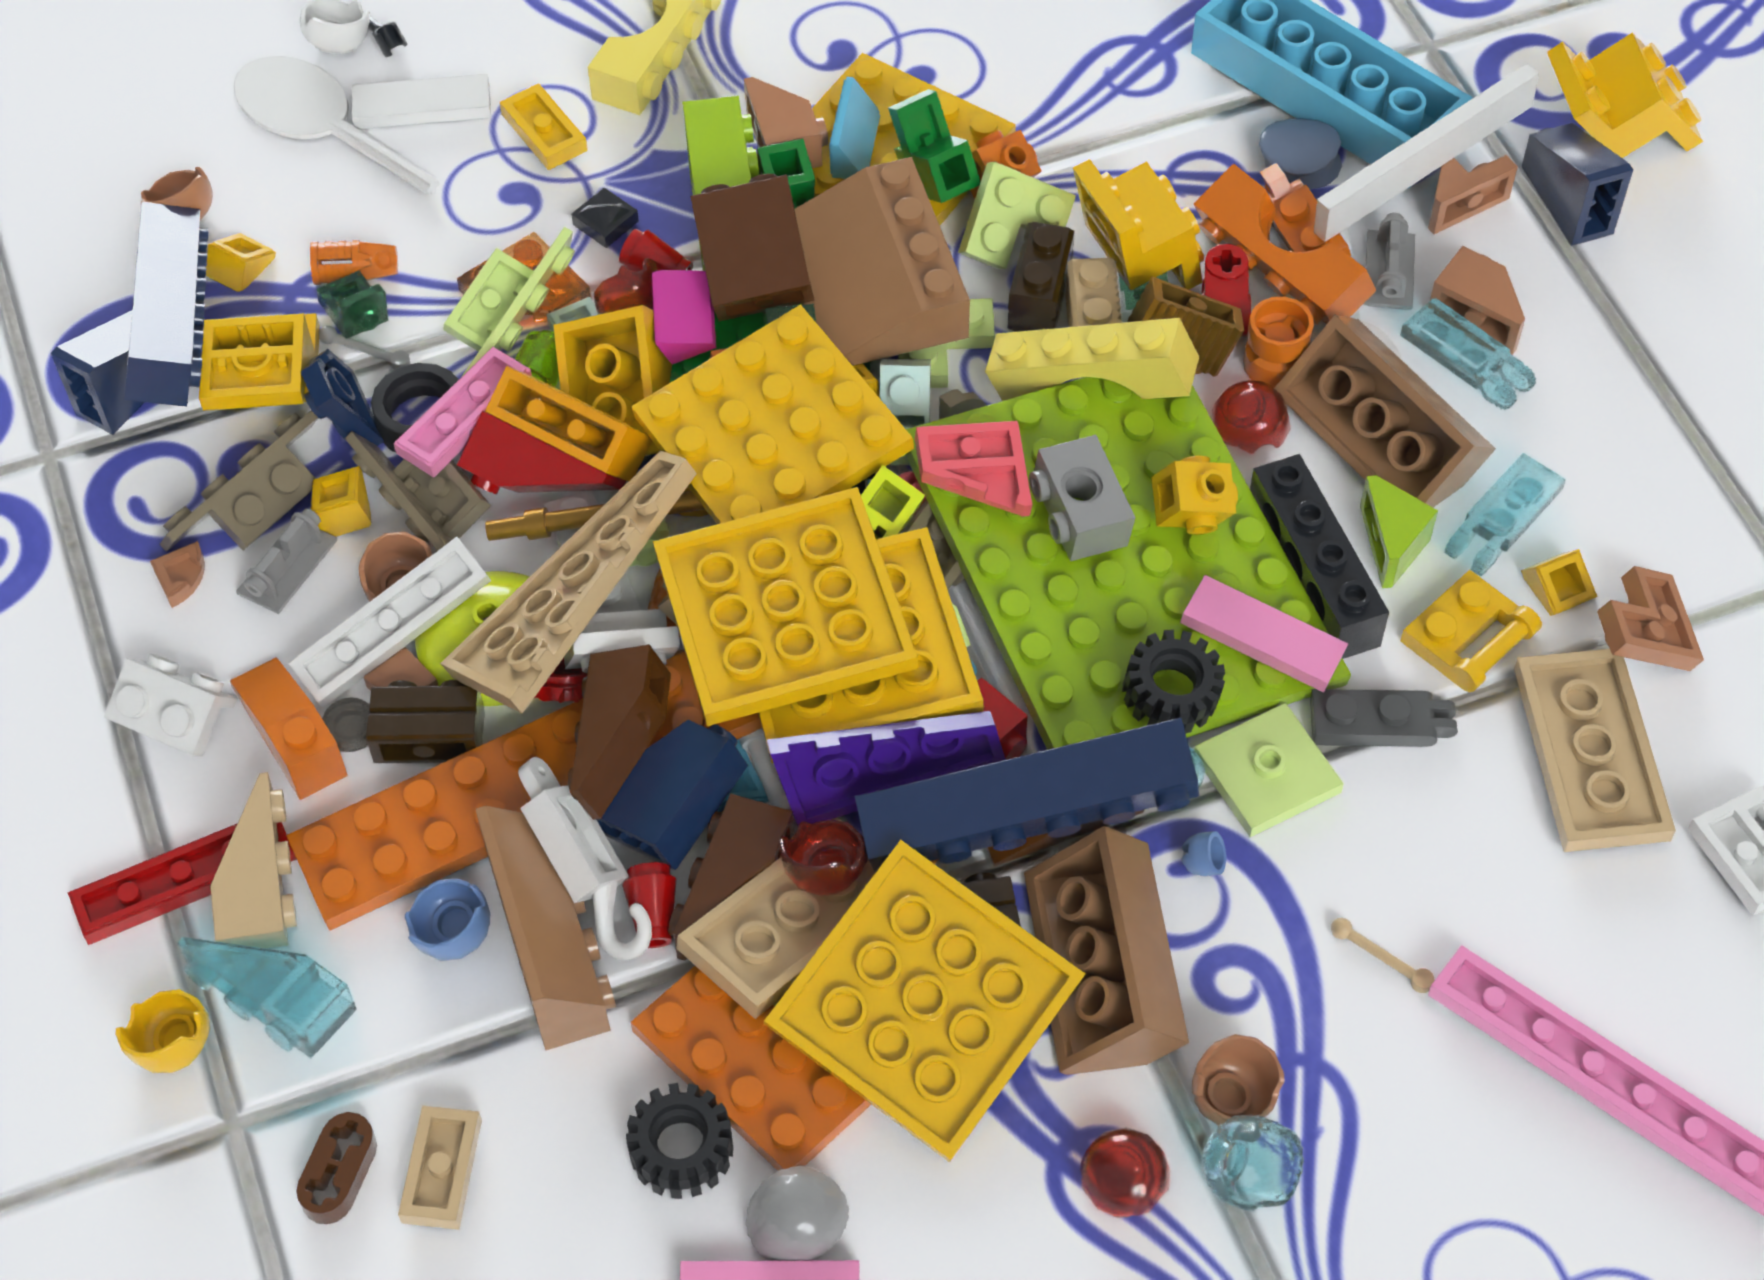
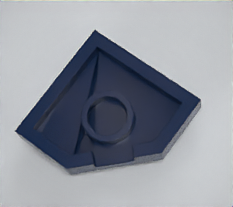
[301,348,384,446]

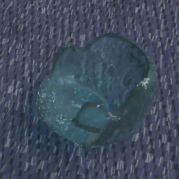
[1202,1115,1304,1211]

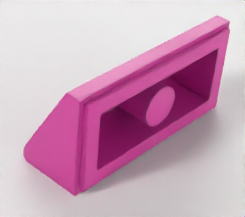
[652,270,716,365]

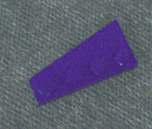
[767,711,1006,830]

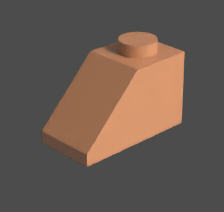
[744,77,829,168]
[1427,245,1525,356]

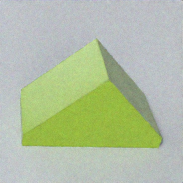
[1360,475,1438,589]

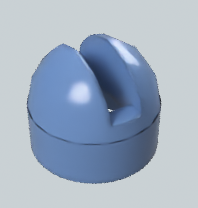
[1181,831,1226,876]

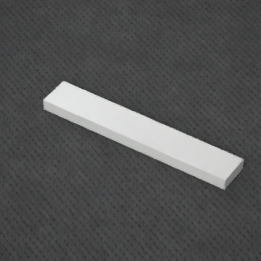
[1313,64,1539,242]

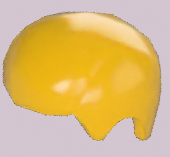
[115,989,210,1073]

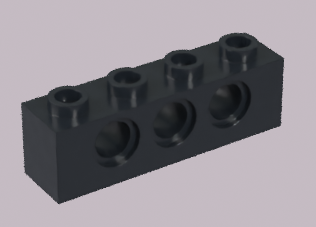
[1250,454,1389,659]

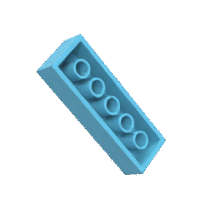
[1191,0,1473,188]

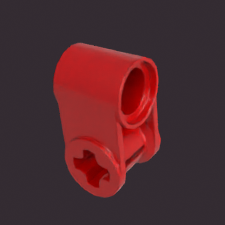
[1201,244,1251,337]

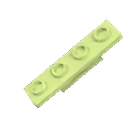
[443,227,575,376]

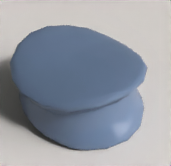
[1259,119,1342,189]

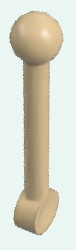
[1331,918,1435,993]

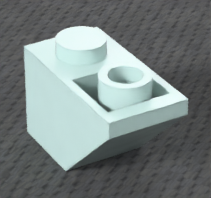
[880,359,931,465]

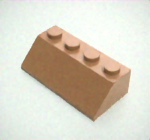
[1272,315,1496,508]
[475,806,616,1051]
[1024,826,1189,1075]

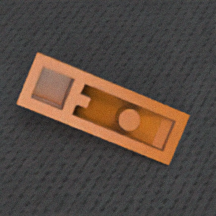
[230,657,348,800]

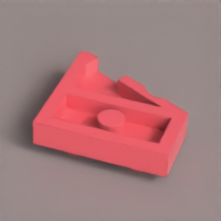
[915,421,1032,516]

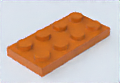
[630,966,871,1171]

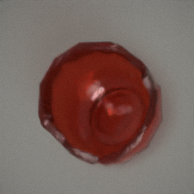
[594,258,662,315]
[1212,380,1291,454]
[779,819,868,897]
[1080,1127,1171,1218]

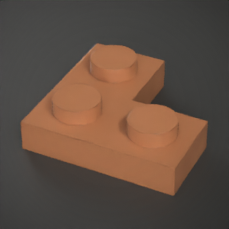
[1597,566,1704,671]

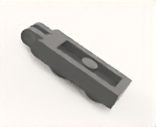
[1310,689,1458,747]

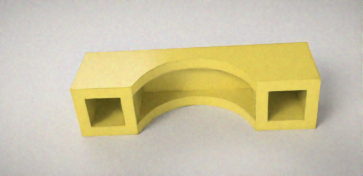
[587,0,721,115]
[985,318,1199,401]

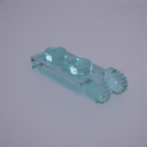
[1400,298,1537,410]
[1444,453,1566,576]

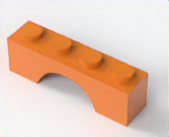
[1194,163,1376,325]

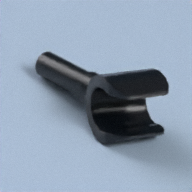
[369,16,408,57]

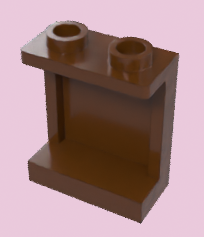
[690,173,815,322]

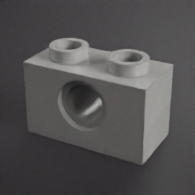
[1029,435,1135,561]

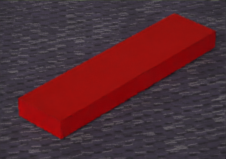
[67,822,297,945]

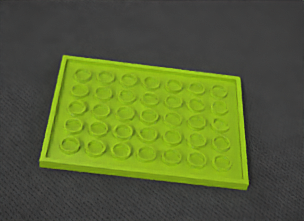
[905,377,1351,750]

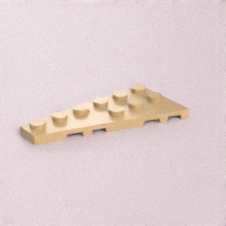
[440,451,697,714]

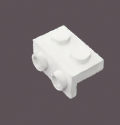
[564,609,680,673]
[104,654,238,756]

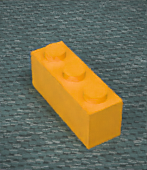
[485,366,652,481]

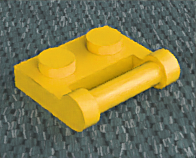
[1400,569,1542,692]

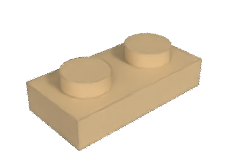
[398,1105,482,1230]

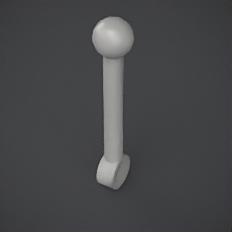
[319,325,411,370]

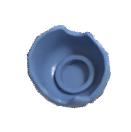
[405,878,490,961]

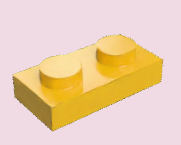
[499,83,588,170]

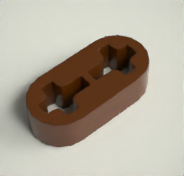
[296,1112,377,1224]

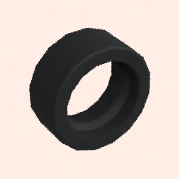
[371,363,459,453]

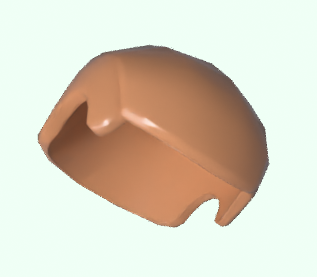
[140,167,213,221]
[359,532,433,602]
[1192,1034,1285,1130]

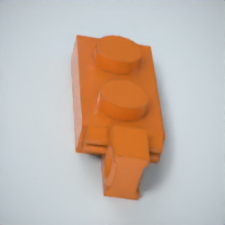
[1260,163,1351,256]

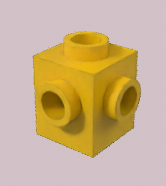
[1151,455,1238,535]

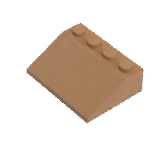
[795,157,970,366]

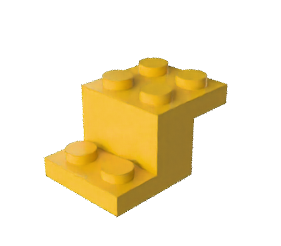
[1547,32,1703,158]
[1073,159,1205,291]
[199,313,320,411]

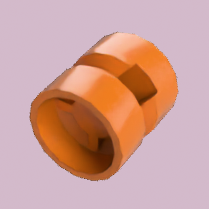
[1243,296,1314,389]

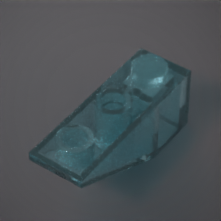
[177,937,357,1059]

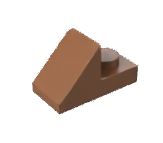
[1428,155,1518,235]

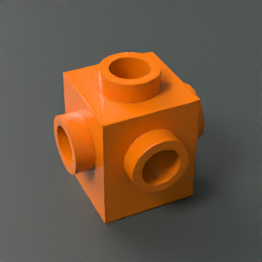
[970,129,1042,199]

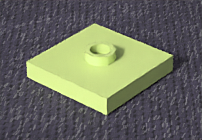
[1193,703,1344,837]

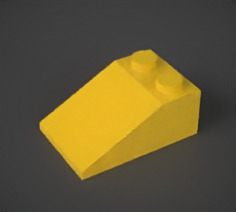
[553,305,672,456]

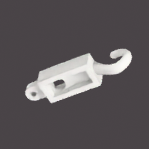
[518,757,652,960]

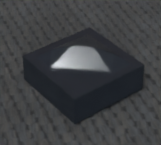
[571,188,639,248]

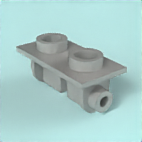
[1364,213,1415,310]
[236,509,338,614]

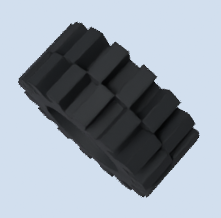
[1122,630,1225,733]
[626,1083,734,1199]

